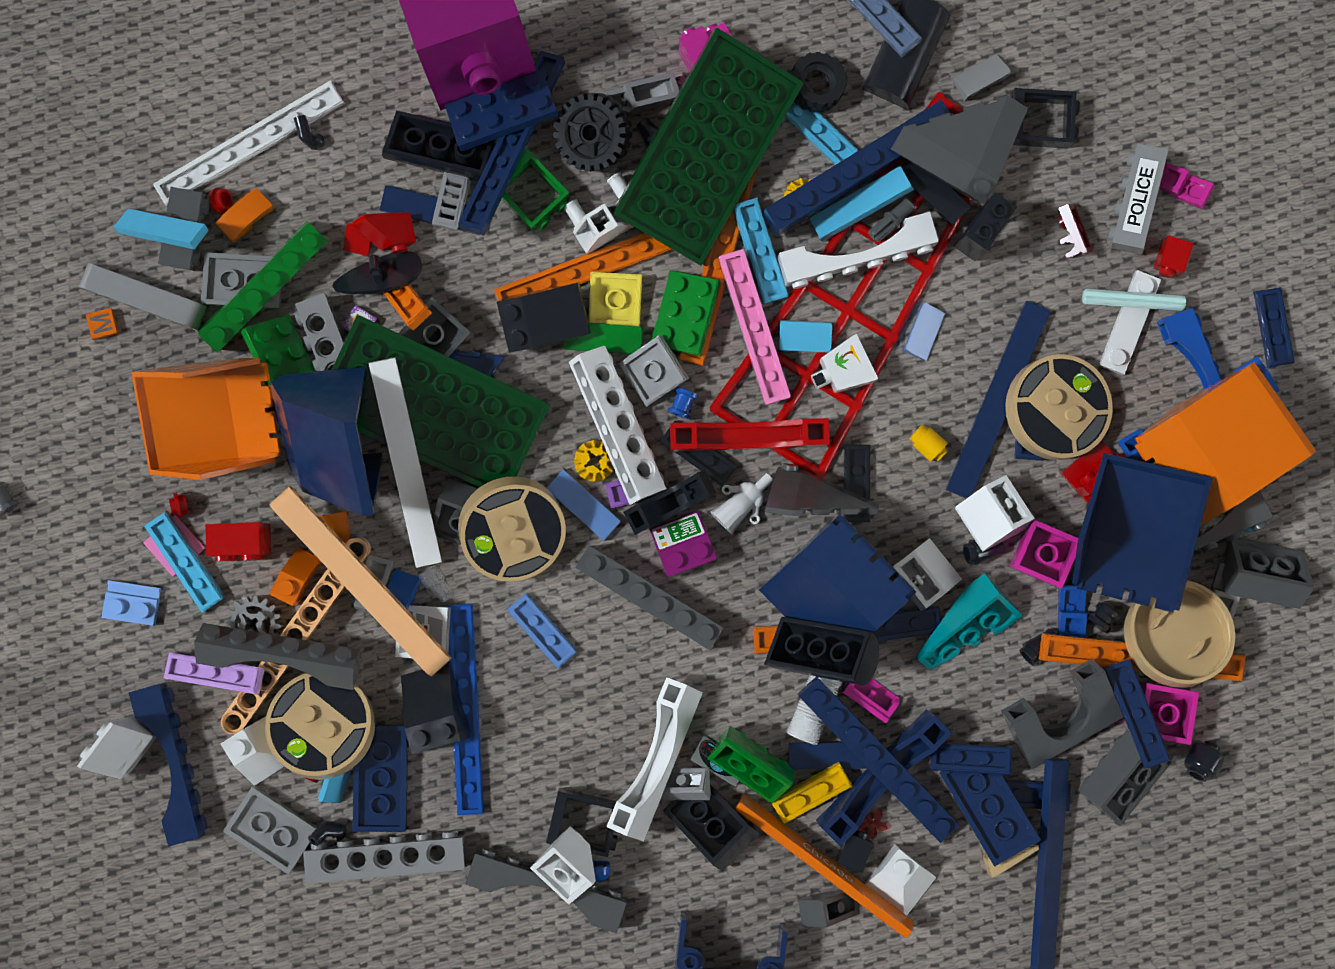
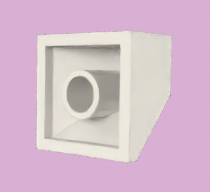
[221,717,285,786]
[530,826,596,904]
[864,844,936,916]

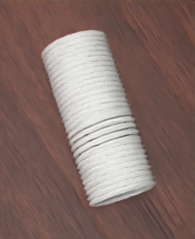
[786,675,842,745]

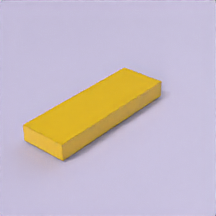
[772,762,852,824]

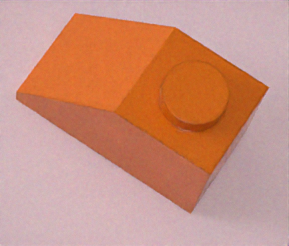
[269,547,321,606]

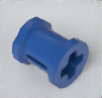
[667,387,698,420]

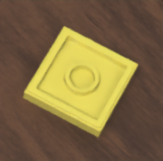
[588,272,642,326]

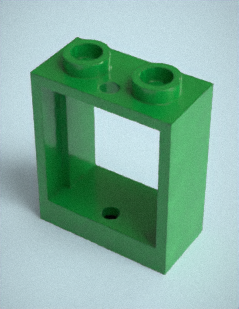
[501,148,570,233]

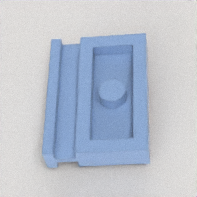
[102,580,162,626]

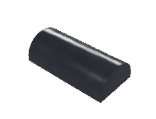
[862,0,950,110]
[382,110,497,181]
[764,616,879,685]

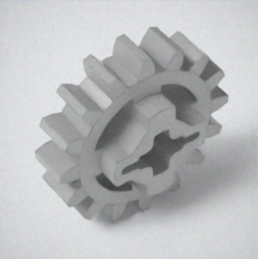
[224,595,284,636]

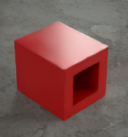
[1153,235,1194,278]

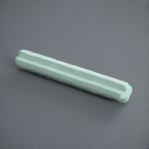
[1082,289,1186,311]

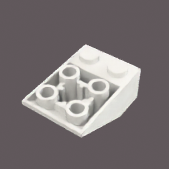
[77,716,157,779]

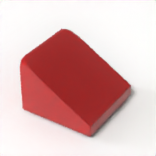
[343,223,372,257]

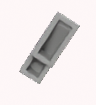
[600,72,679,116]

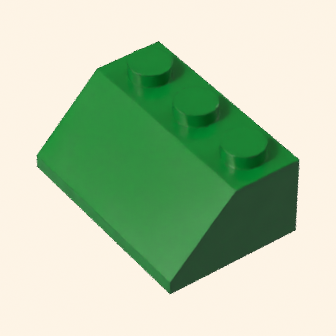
[707,726,795,803]

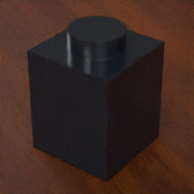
[835,829,873,873]

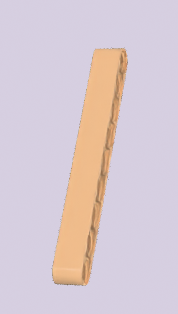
[269,486,451,677]
[221,537,371,734]

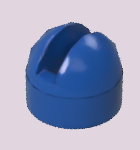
[593,860,611,882]

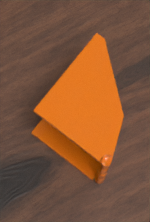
[131,357,282,480]
[1134,362,1316,525]

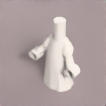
[710,473,773,534]

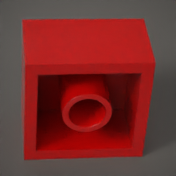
[205,522,271,562]

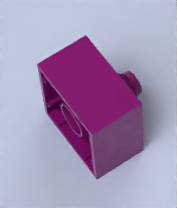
[399,0,536,111]

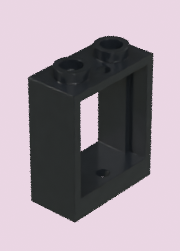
[1010,88,1080,149]
[954,192,1017,261]
[546,788,618,857]

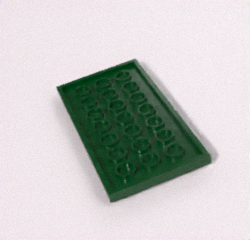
[612,27,804,266]
[332,314,550,487]

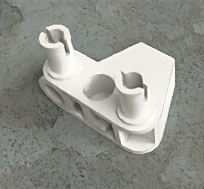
[563,172,633,254]

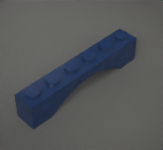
[128,683,207,847]
[816,709,953,846]

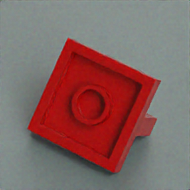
[1060,440,1126,504]

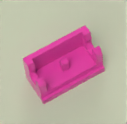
[841,679,900,723]

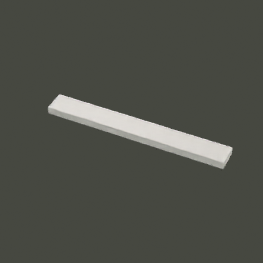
[153,80,345,206]
[369,357,442,568]

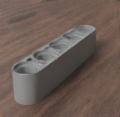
[79,263,207,331]

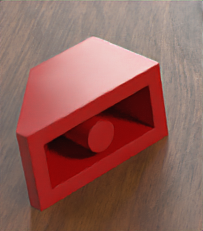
[352,212,416,254]

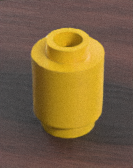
[909,424,948,462]

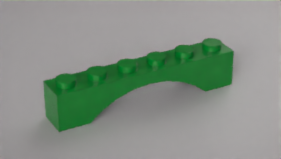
[198,221,327,353]

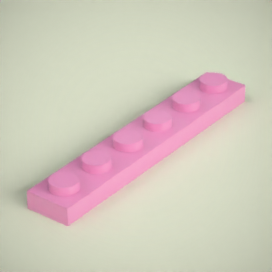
[718,249,791,406]

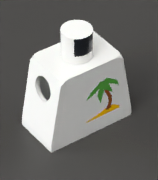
[811,334,878,393]

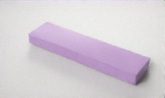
[163,652,265,695]

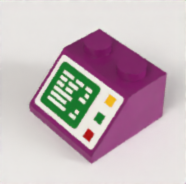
[650,511,717,577]

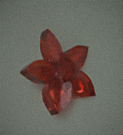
[858,810,888,840]

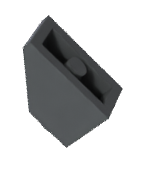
[798,890,860,927]

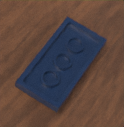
[445,69,559,152]
[353,725,408,832]
[939,771,1041,867]

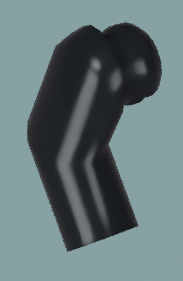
[293,115,325,150]
[308,821,346,846]

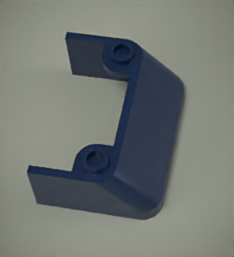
[674,911,788,969]

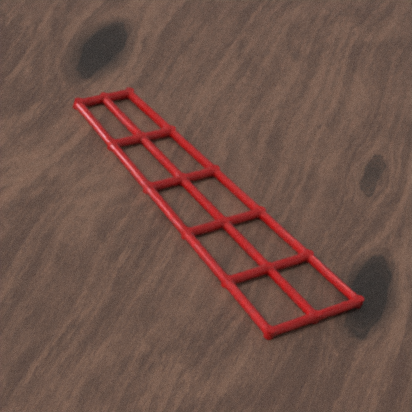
[710,92,972,478]

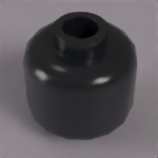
[1184,741,1224,782]

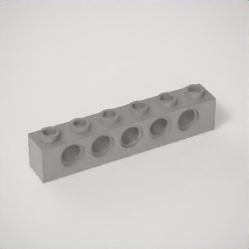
[294,293,379,448]
[303,830,467,884]

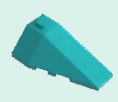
[916,573,1023,670]

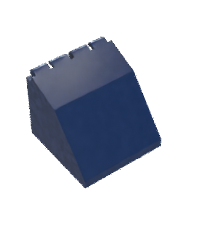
[270,367,382,516]
[1072,453,1213,613]
[759,514,916,632]

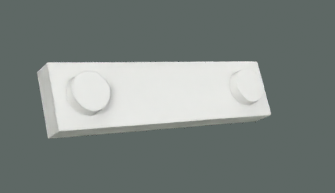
[1099,270,1161,375]

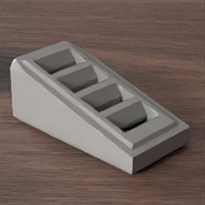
[432,172,470,231]

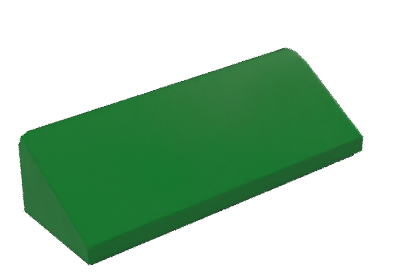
[564,323,643,354]

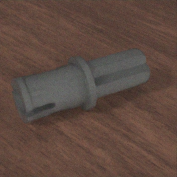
[868,198,916,242]

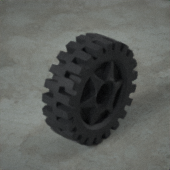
[553,93,632,172]

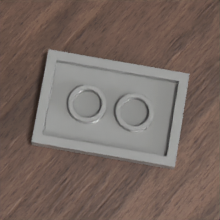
[201,252,282,310]
[223,786,317,875]

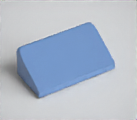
[902,302,945,361]

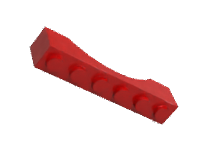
[670,418,830,452]

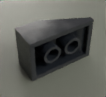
[497,282,591,353]
[401,662,471,755]
[663,784,760,871]

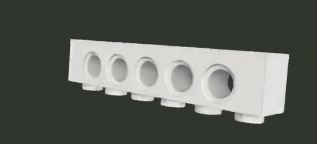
[569,346,666,505]

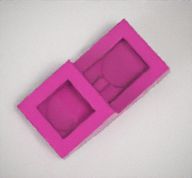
[1159,162,1214,210]

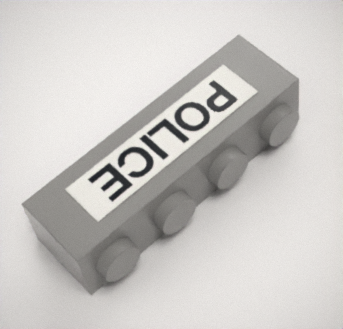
[1108,143,1169,255]

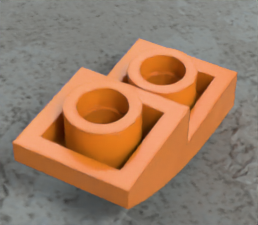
[215,188,273,243]

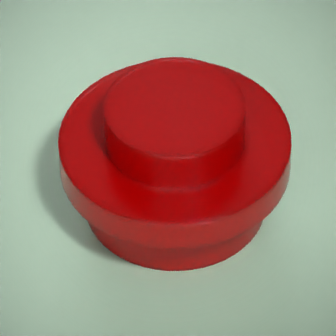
[209,188,233,214]
[169,492,189,518]

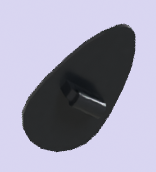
[332,251,423,294]

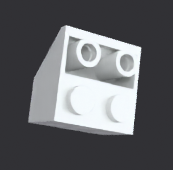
[955,475,1035,552]
[893,538,962,611]

